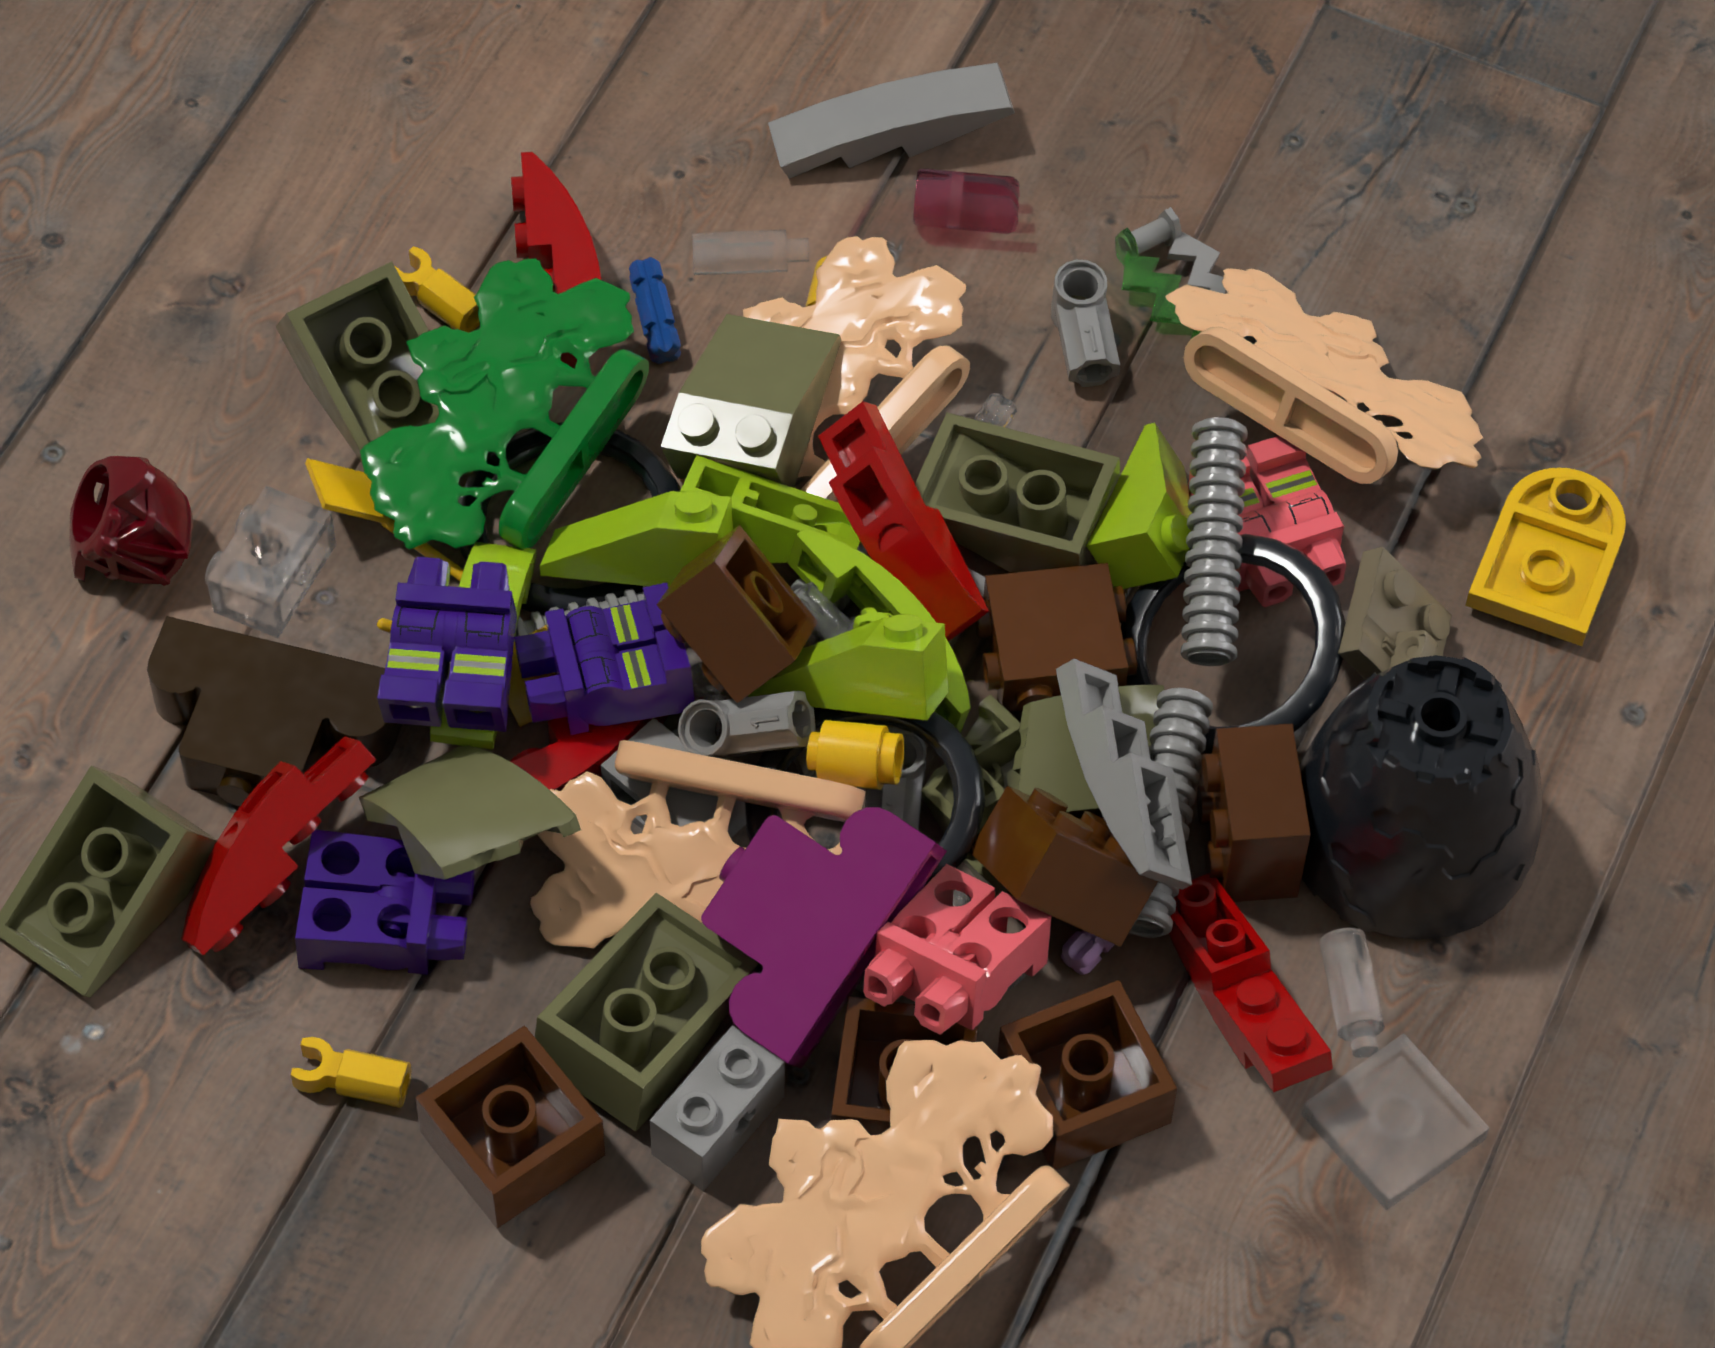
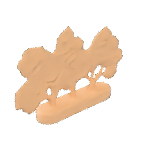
[679,236,970,503]
[1165,268,1483,484]
[530,740,866,949]
[701,1040,1070,1348]

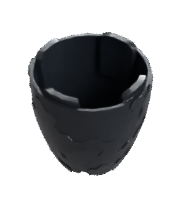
[1300,655,1542,940]

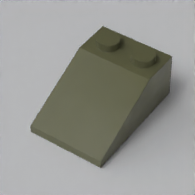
[276,261,439,463]
[661,314,842,488]
[915,412,1120,573]
[0,765,217,998]
[535,893,760,1131]

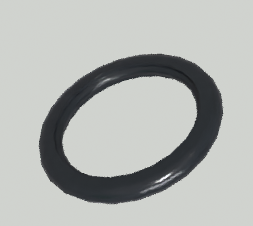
[458,422,681,615]
[1121,534,1346,754]
[745,707,986,889]

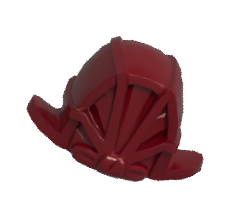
[69,456,193,586]

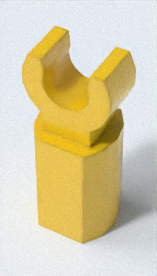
[395,246,480,332]
[291,1037,412,1108]

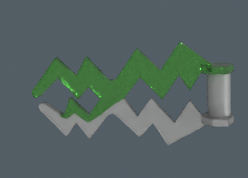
[1115,207,1257,344]

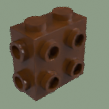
[975,563,1137,713]

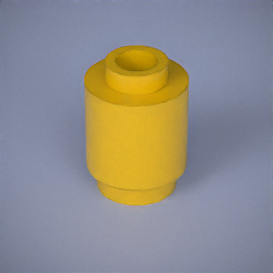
[806,720,904,790]

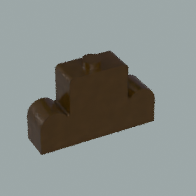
[147,616,409,806]

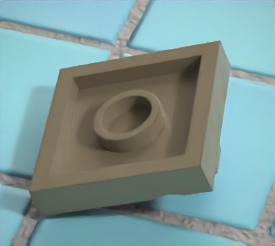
[1338,547,1452,679]

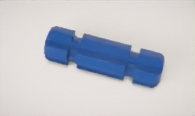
[629,257,681,364]

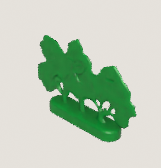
[360,258,649,550]

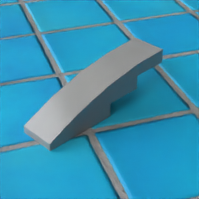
[768,63,1015,179]
[1056,659,1192,890]

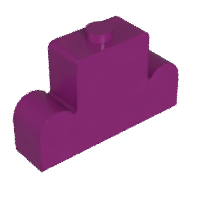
[701,807,947,1069]

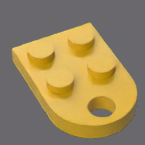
[1465,468,1626,646]

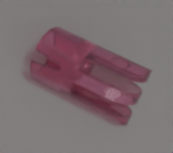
[913,168,1020,234]

